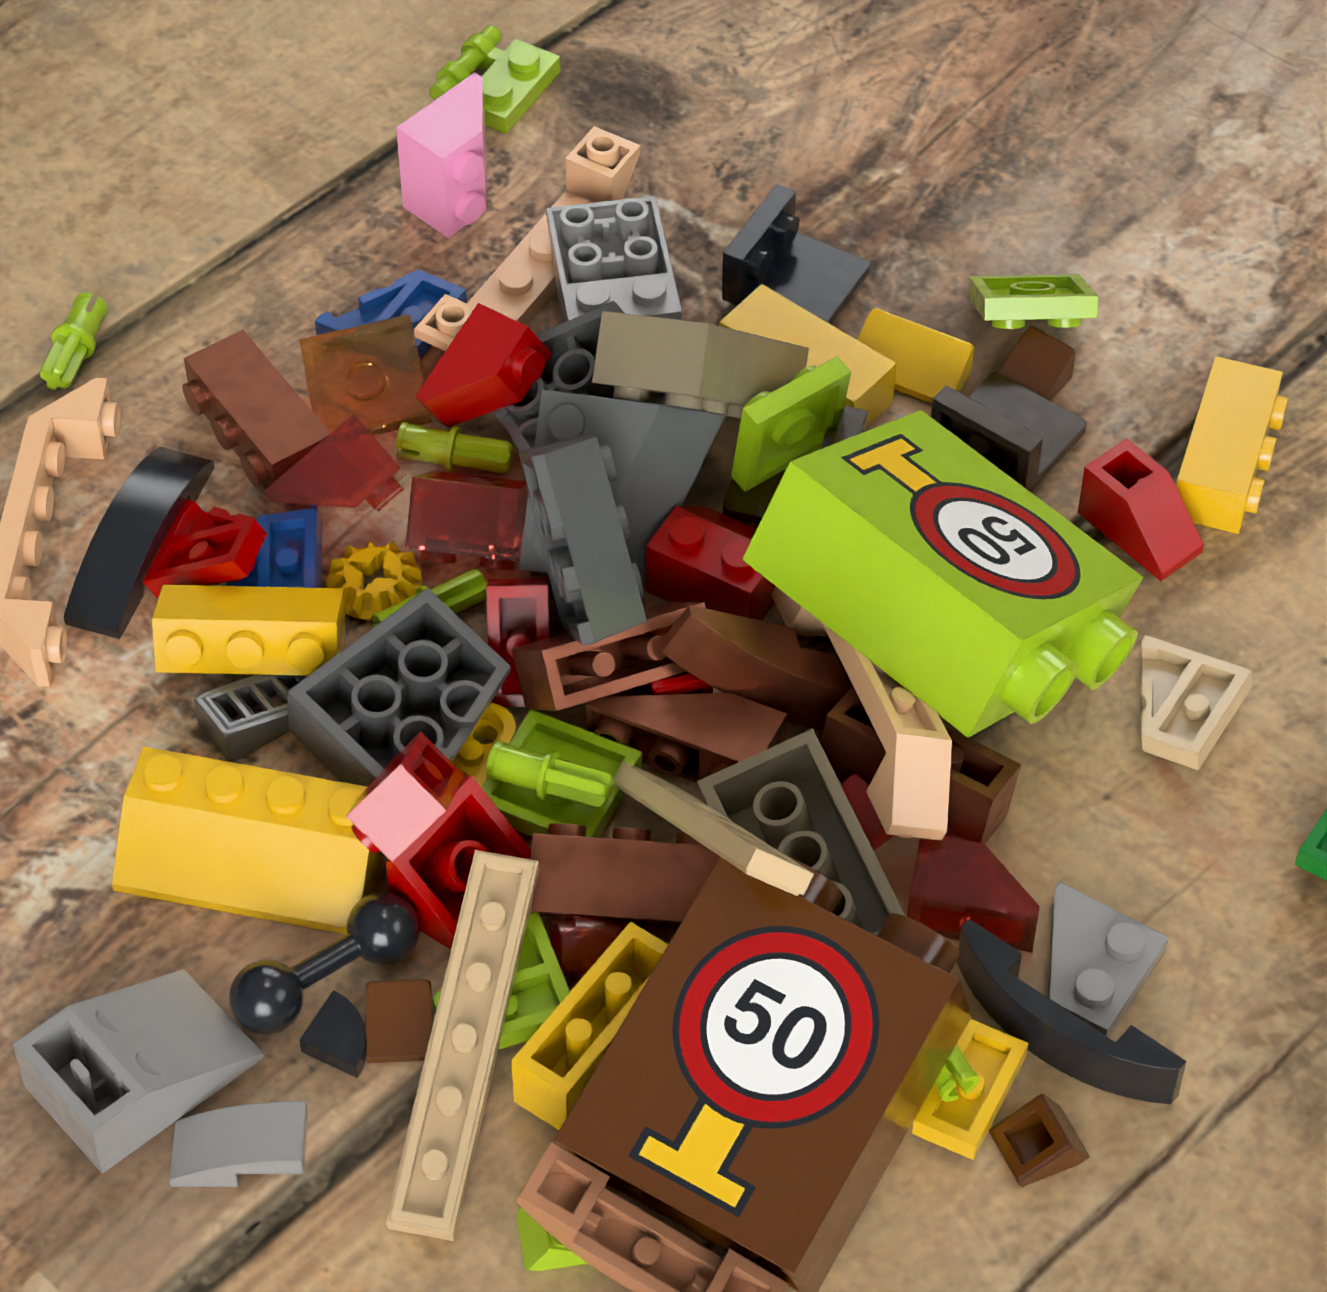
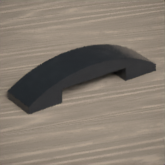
[64,447,214,639]
[957,919,1186,1104]

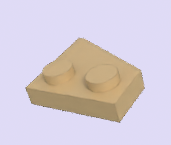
[1141,635,1252,770]

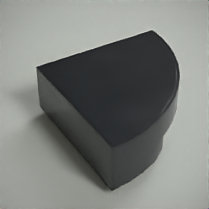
[299,990,366,1078]

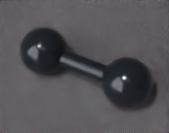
[229,891,420,1034]

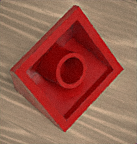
[386,775,531,950]

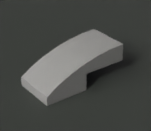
[169,1101,308,1187]

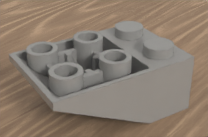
[546,196,682,323]
[13,969,264,1174]

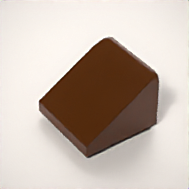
[998,326,1076,401]
[365,979,434,1063]
[989,1093,1090,1187]

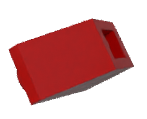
[1077,438,1204,581]

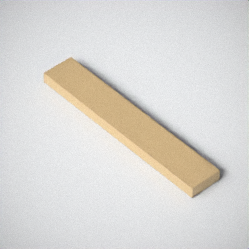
[613,761,814,896]
[386,850,540,1241]

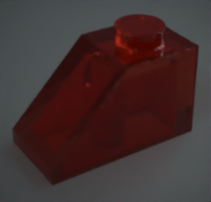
[907,835,1040,953]

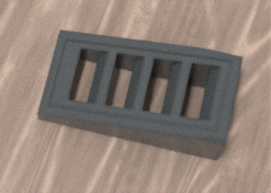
[194,675,308,762]

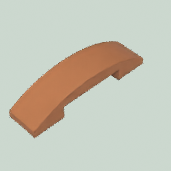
[516,1142,789,1292]

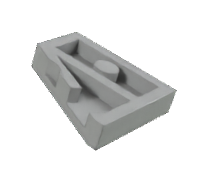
[1048,881,1169,1038]

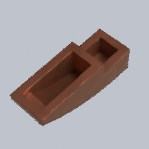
[659,605,853,731]

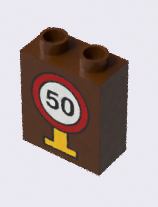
[554,856,972,1292]

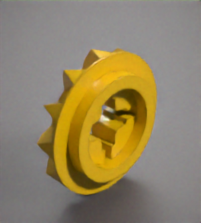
[326,538,422,620]

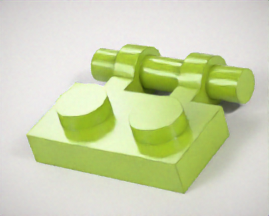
[429,25,561,134]

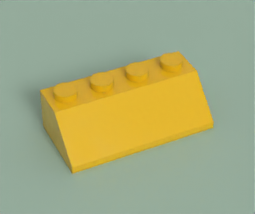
[112,746,385,935]

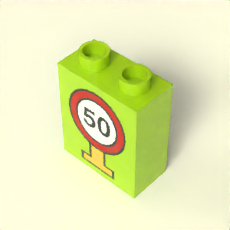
[742,410,1143,738]

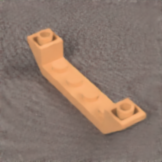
[414,126,640,351]
[0,377,121,687]
[771,586,952,840]

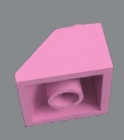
[396,73,487,238]

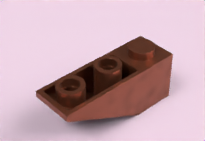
[586,693,787,783]

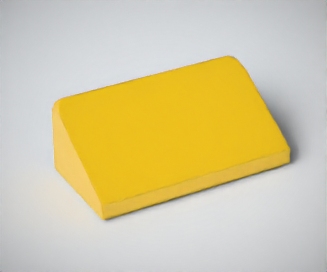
[857,308,974,404]

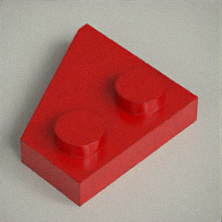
[143,499,267,598]

